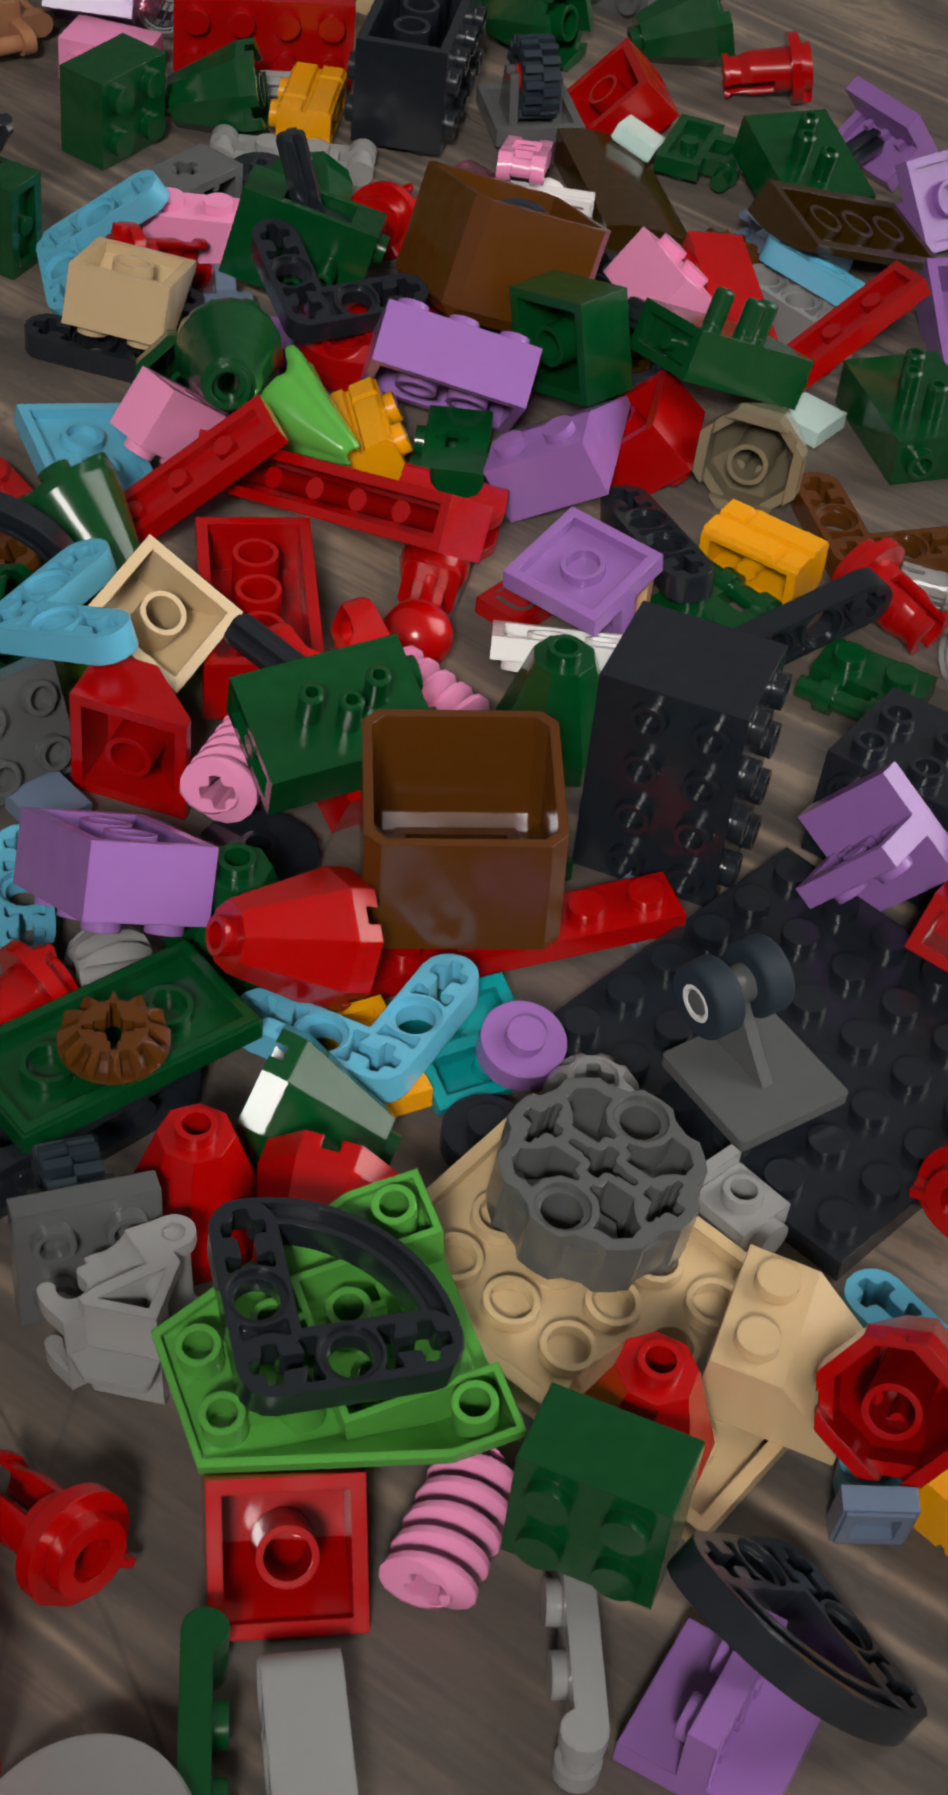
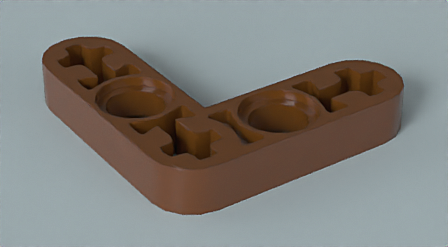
[791,472,948,577]

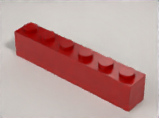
[198,429,494,564]

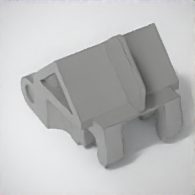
[36,1214,198,1405]

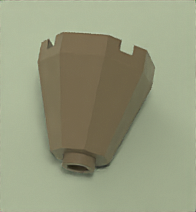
[692,403,808,514]

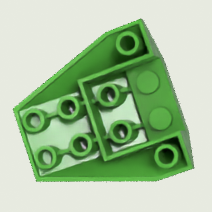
[151,1168,527,1475]

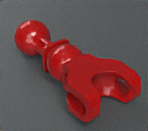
[383,462,509,665]

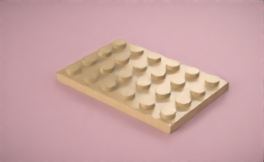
[426,1093,788,1541]

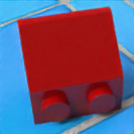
[567,37,680,135]
[610,369,705,494]
[69,657,191,820]
[201,1467,370,1642]

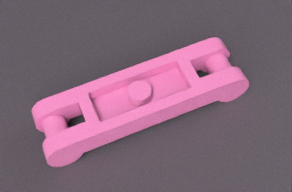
[496,135,554,186]

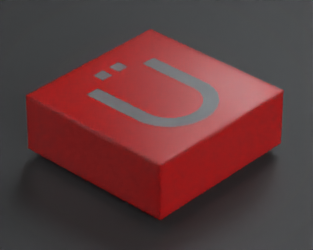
[475,580,553,625]

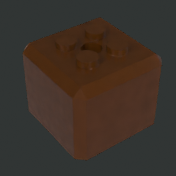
[395,161,611,334]
[359,709,569,950]

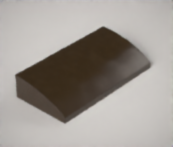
[553,128,687,252]
[747,179,937,270]

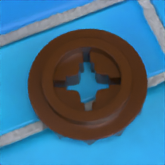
[56,990,171,1085]

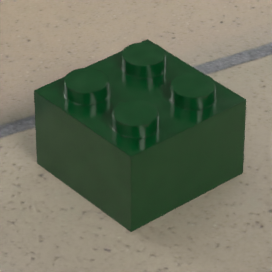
[59,33,166,171]
[509,270,633,407]
[501,1382,706,1609]

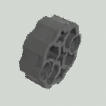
[486,1077,708,1292]

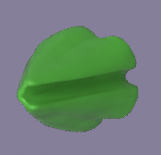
[259,345,360,466]

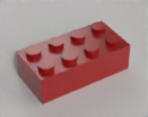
[173,0,356,89]
[195,517,324,720]

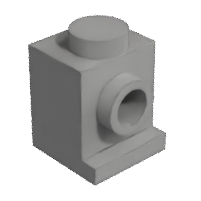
[698,1144,791,1253]

